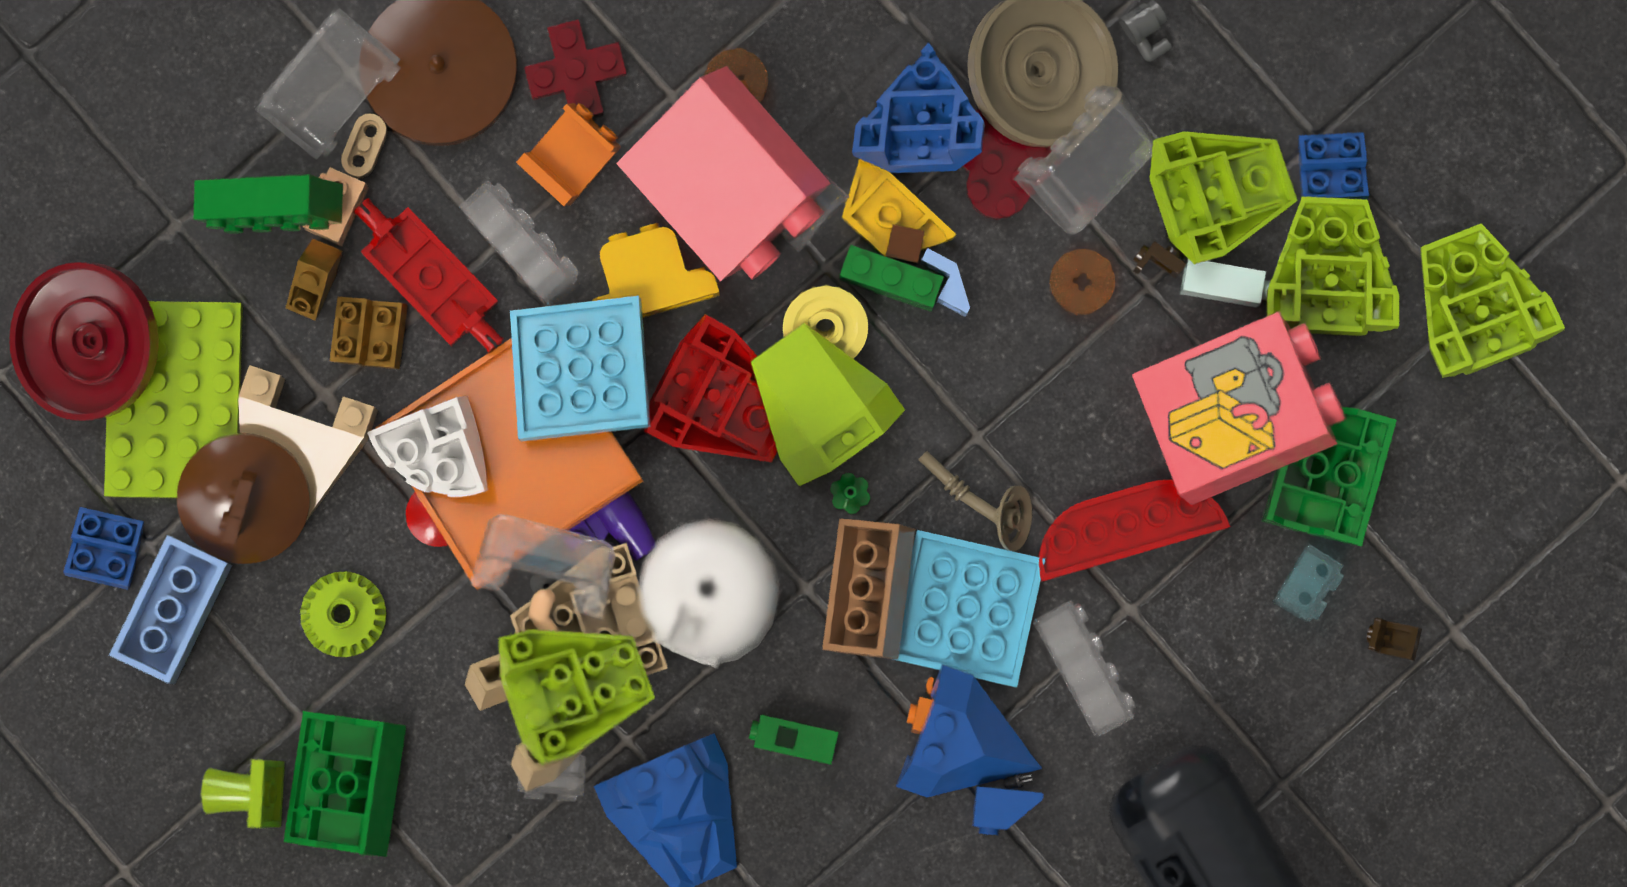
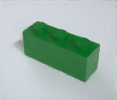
[839,245,943,312]

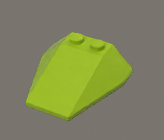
[1150,131,1297,265]

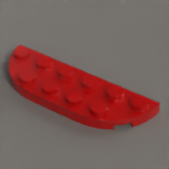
[1038,480,1230,582]

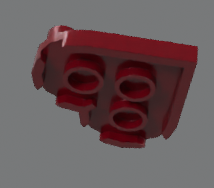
[962,110,1057,220]

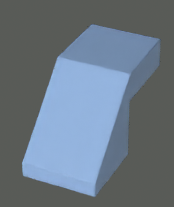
[920,248,970,317]

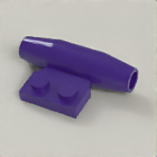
[557,491,657,561]

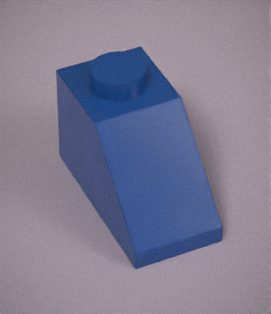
[972,787,1043,835]

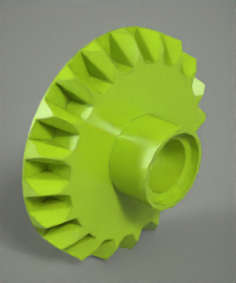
[300,572,386,657]

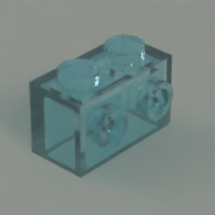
[1272,545,1344,623]

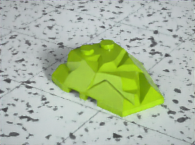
[1267,196,1399,336]
[1420,223,1565,378]

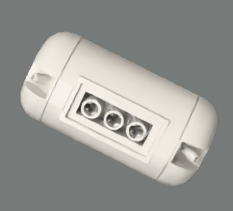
[639,521,778,669]

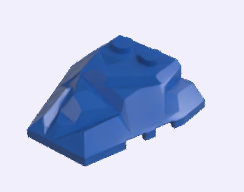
[594,733,737,887]

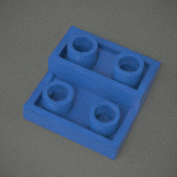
[1298,132,1369,200]
[64,507,144,590]

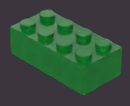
[193,175,343,234]

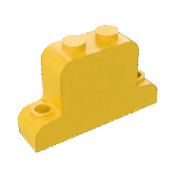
[592,223,720,318]

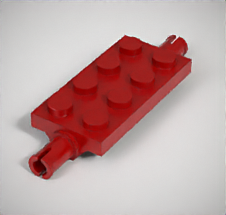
[354,198,504,353]

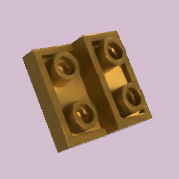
[330,297,408,369]

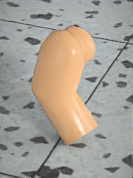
[529,589,559,631]

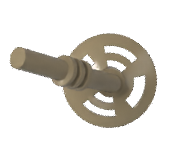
[918,451,1032,551]

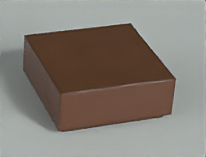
[886,224,925,264]

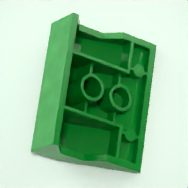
[1262,406,1397,547]
[283,711,406,857]

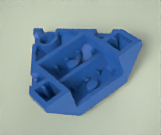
[852,42,985,173]
[896,664,1042,798]

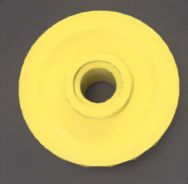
[783,284,868,359]

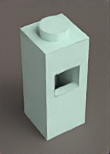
[1180,259,1270,307]

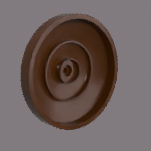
[360,0,517,146]

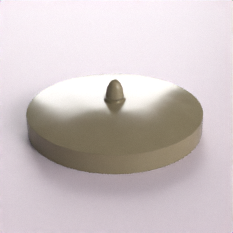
[968,0,1118,147]

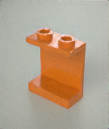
[516,103,621,206]

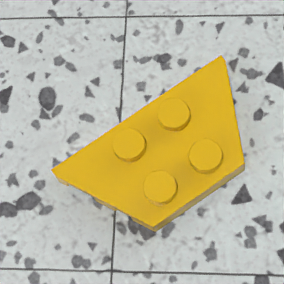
[842,159,956,260]

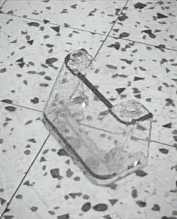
[255,5,401,160]
[471,514,615,619]

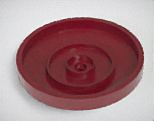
[9,262,159,421]

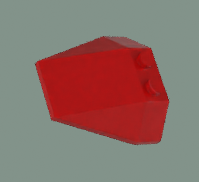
[644,315,777,462]

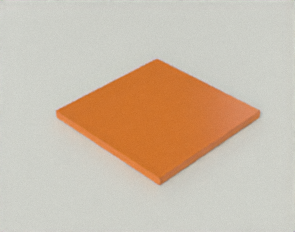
[375,338,643,590]

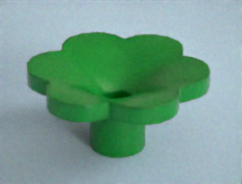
[830,473,870,514]

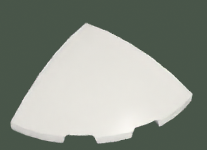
[367,396,488,497]

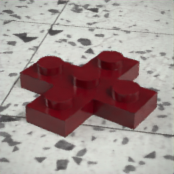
[524,20,627,118]

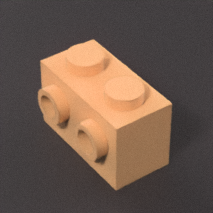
[303,167,369,246]

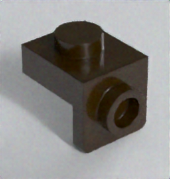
[1133,241,1186,279]
[1367,617,1422,661]

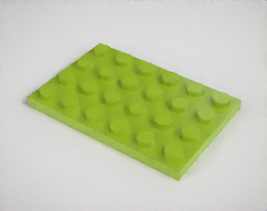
[104,301,243,498]

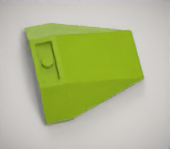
[751,323,905,486]
[499,630,655,764]

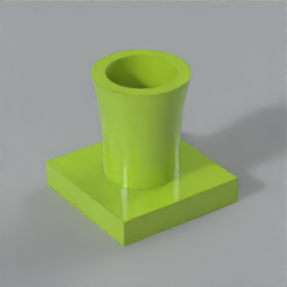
[201,760,285,828]

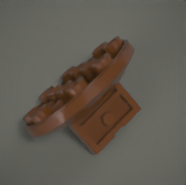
[177,433,310,564]

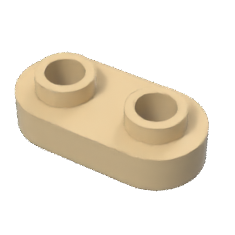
[341,114,387,178]

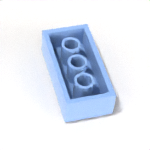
[109,535,232,684]

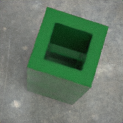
[749,715,838,765]

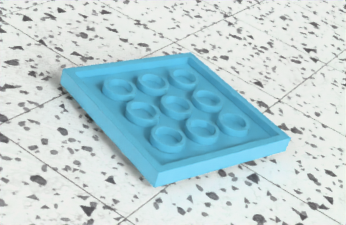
[510,296,650,441]
[892,530,1045,688]

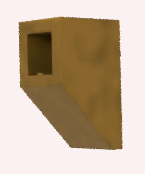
[286,239,343,321]

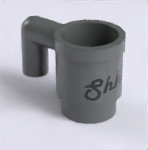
[1118,0,1172,62]

